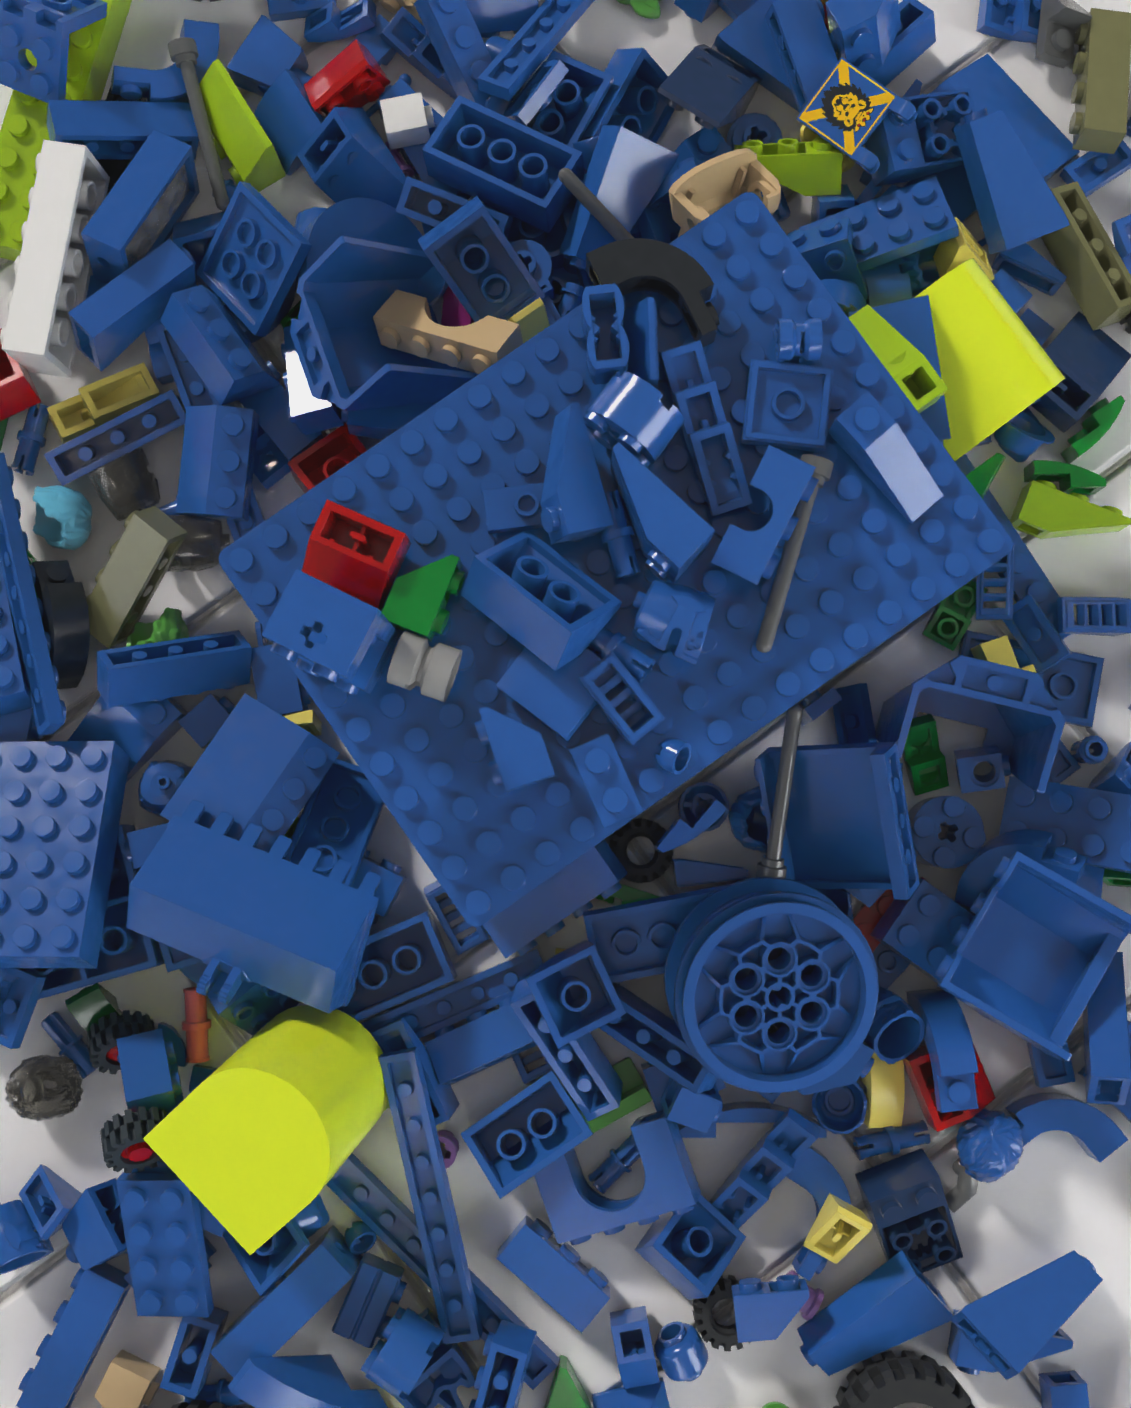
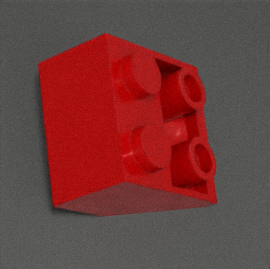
[304,39,391,118]
[302,499,411,611]
[903,1044,996,1132]

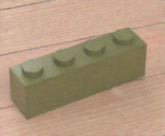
[1069,8,1131,154]
[1041,181,1131,331]
[86,506,188,649]

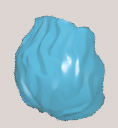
[32,485,92,550]

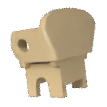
[669,148,781,238]

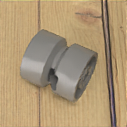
[387,631,463,702]

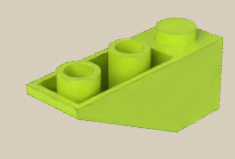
[734,137,843,196]
[848,304,948,414]
[1010,480,1131,539]

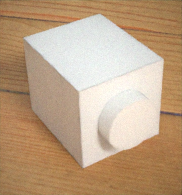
[380,92,435,150]

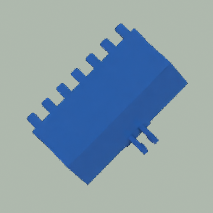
[127,800,381,1014]

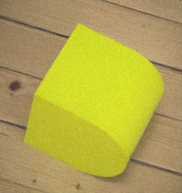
[914,258,1065,461]
[143,1005,388,1255]

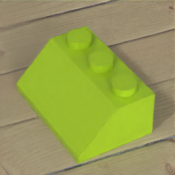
[199,58,286,192]

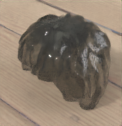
[5,1054,83,1121]

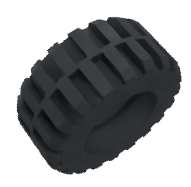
[833,1350,975,1408]

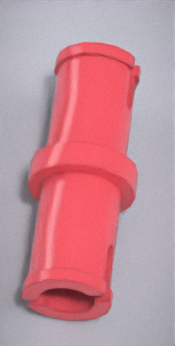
[182,987,211,1063]

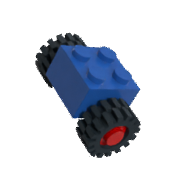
[87,1010,184,1173]

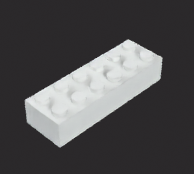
[0,139,110,378]

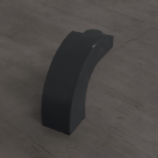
[586,238,720,347]
[32,560,90,689]

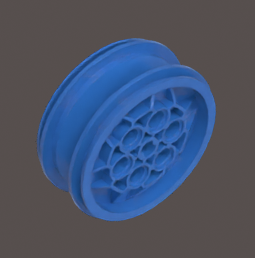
[664,877,879,1093]

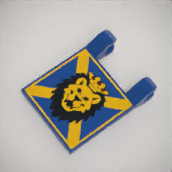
[796,57,918,174]

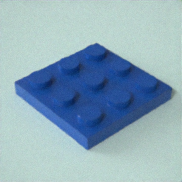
[196,181,312,337]

